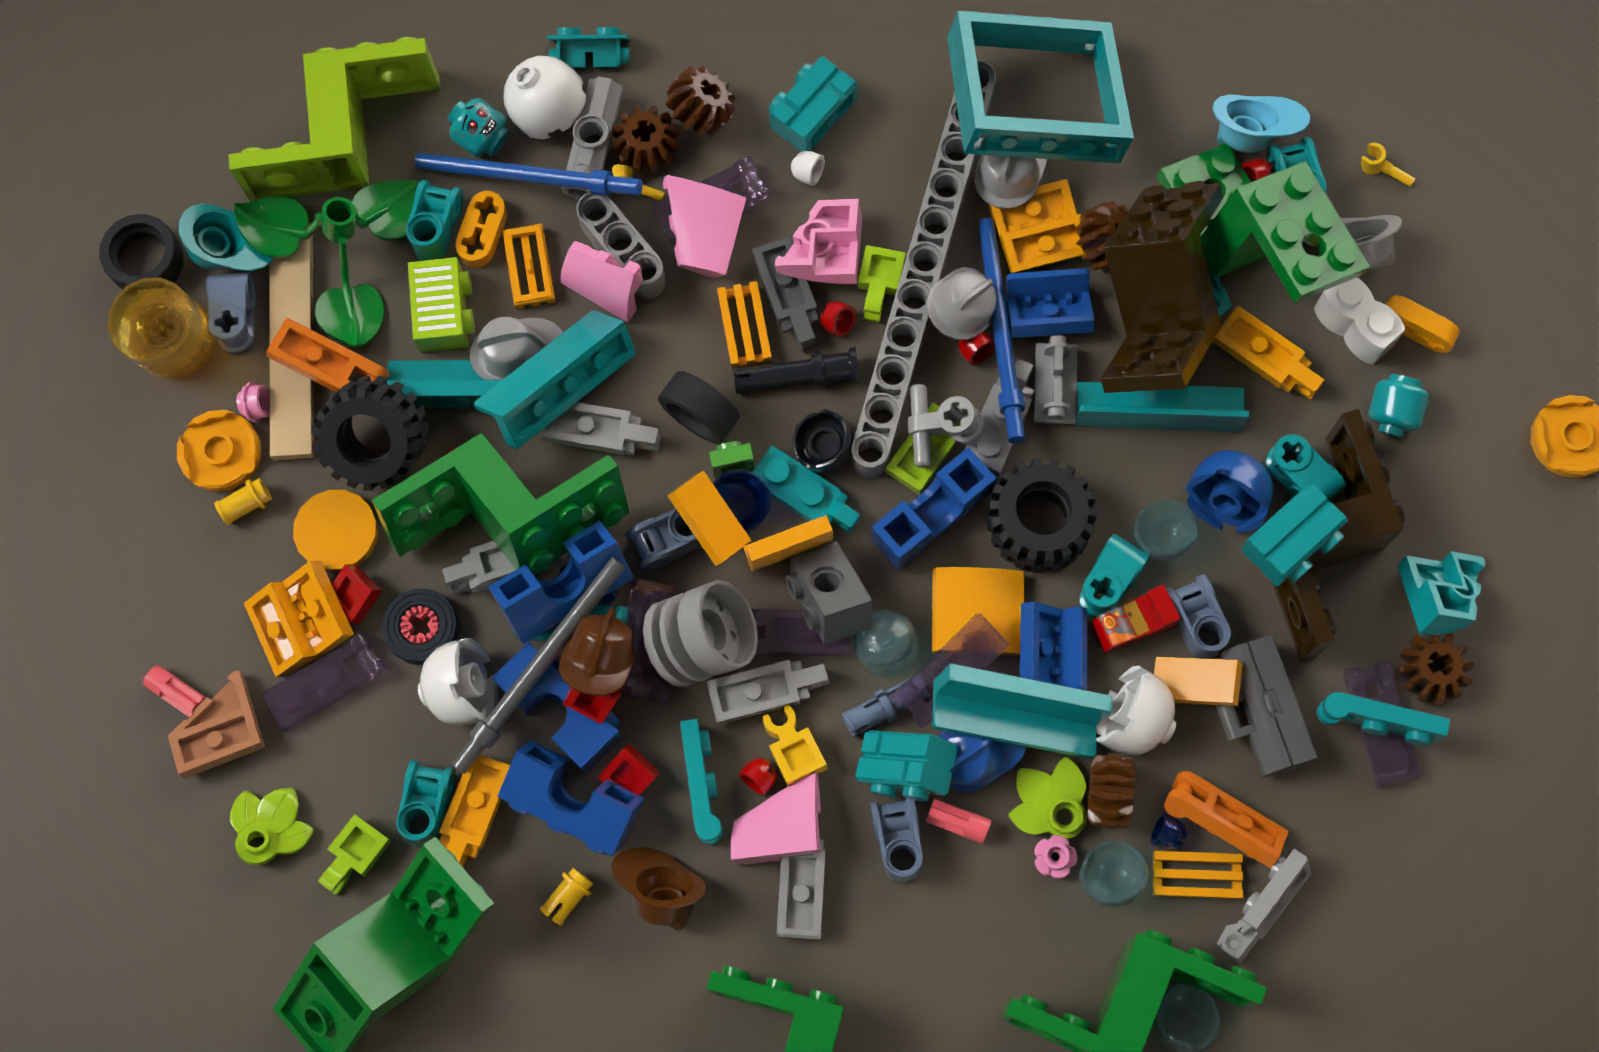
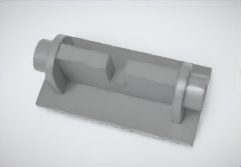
[1034,336,1077,425]

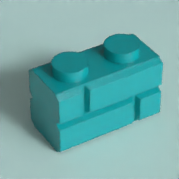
[769,56,858,152]
[1241,483,1348,586]
[855,730,958,802]

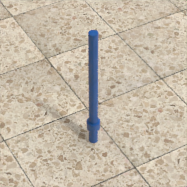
[415,153,643,196]
[978,218,1025,444]

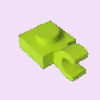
[858,245,906,323]
[318,814,391,896]

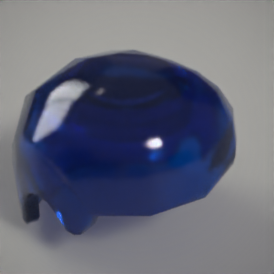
[713,469,771,533]

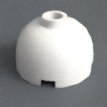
[503,55,586,139]
[418,638,499,726]
[1096,666,1176,755]

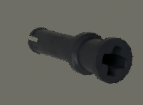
[733,347,860,394]

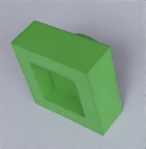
[709,441,755,479]

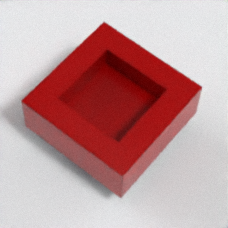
[332,564,382,624]
[597,743,660,796]

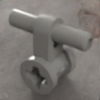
[908,384,985,468]

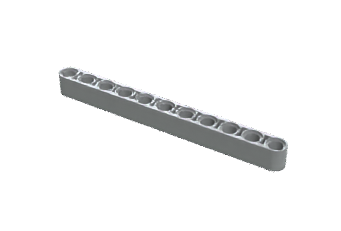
[852,60,996,479]

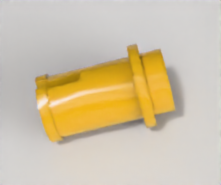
[214,478,272,525]
[539,867,594,926]

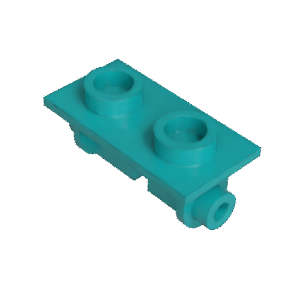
[547,27,631,68]

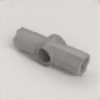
[561,76,624,200]

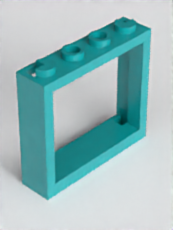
[947,11,1134,164]

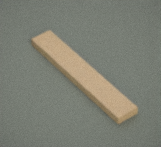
[269,222,315,461]

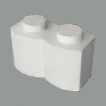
[1314,277,1405,365]

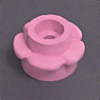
[236,382,270,423]
[1034,835,1077,879]

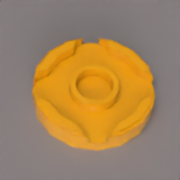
[1530,395,1599,479]
[177,410,262,492]
[293,489,378,573]

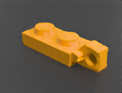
[1212,306,1325,400]
[439,755,510,867]

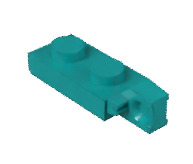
[748,445,860,534]

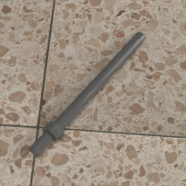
[452,557,626,774]

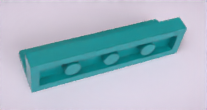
[474,310,637,450]
[387,360,503,409]
[1075,382,1250,432]
[932,663,1112,759]

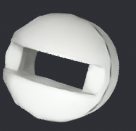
[791,151,825,186]

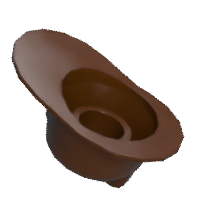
[559,607,635,696]
[611,847,706,931]

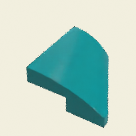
[1397,551,1485,635]

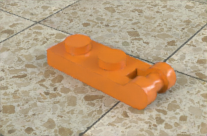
[266,317,390,392]
[1164,771,1289,869]

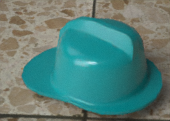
[178,203,273,271]

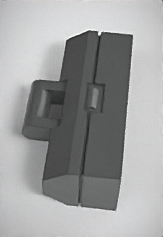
[1215,635,1318,778]

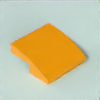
[988,179,1084,273]
[743,515,833,572]
[243,560,354,677]
[932,567,1024,657]

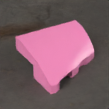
[663,175,746,279]
[775,199,863,284]
[561,241,643,323]
[731,772,821,865]

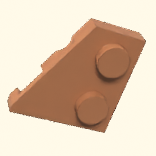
[167,670,266,779]

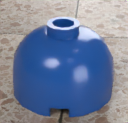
[1185,450,1274,533]

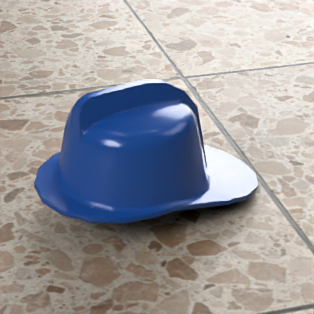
[938,731,1027,793]

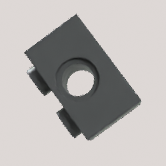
[786,541,872,644]

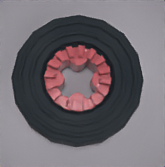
[382,588,460,665]

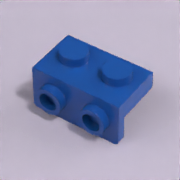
[1006,268,1095,338]
[1019,601,1087,690]

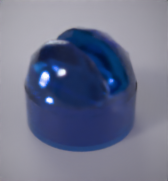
[1150,812,1188,851]

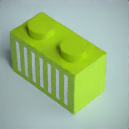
[408,257,475,353]

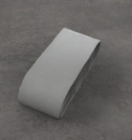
[576,192,666,300]

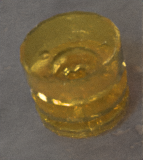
[108,278,215,379]

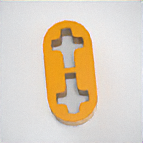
[455,191,508,268]
[1385,295,1460,353]

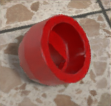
[1241,158,1274,182]
[820,301,856,337]
[959,331,995,366]
[738,758,777,796]

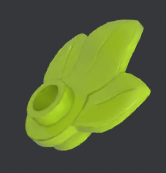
[1008,757,1087,839]
[230,788,314,865]

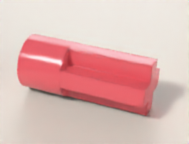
[143,665,206,718]
[926,798,992,844]

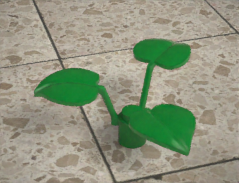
[234,180,420,347]

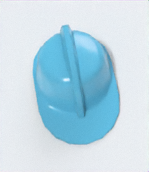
[1212,94,1310,153]

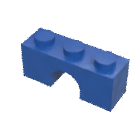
[871,447,997,571]
[488,521,634,644]
[492,642,623,774]
[497,740,645,856]

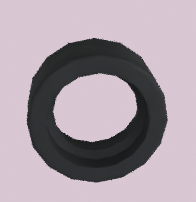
[99,214,184,296]
[658,371,740,444]

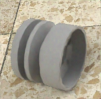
[643,580,758,687]

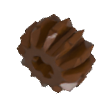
[665,66,736,137]
[612,104,680,175]
[1074,201,1128,274]
[1397,633,1475,705]
[1087,754,1136,829]

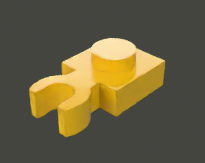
[763,705,827,786]

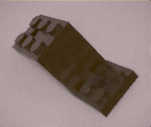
[1100,181,1223,393]
[1272,409,1405,662]

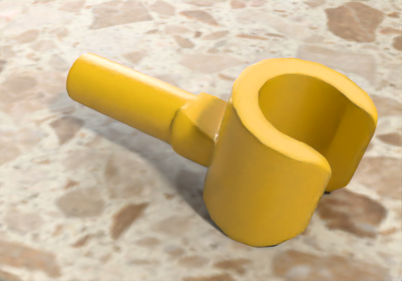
[1361,143,1415,187]
[612,164,665,202]

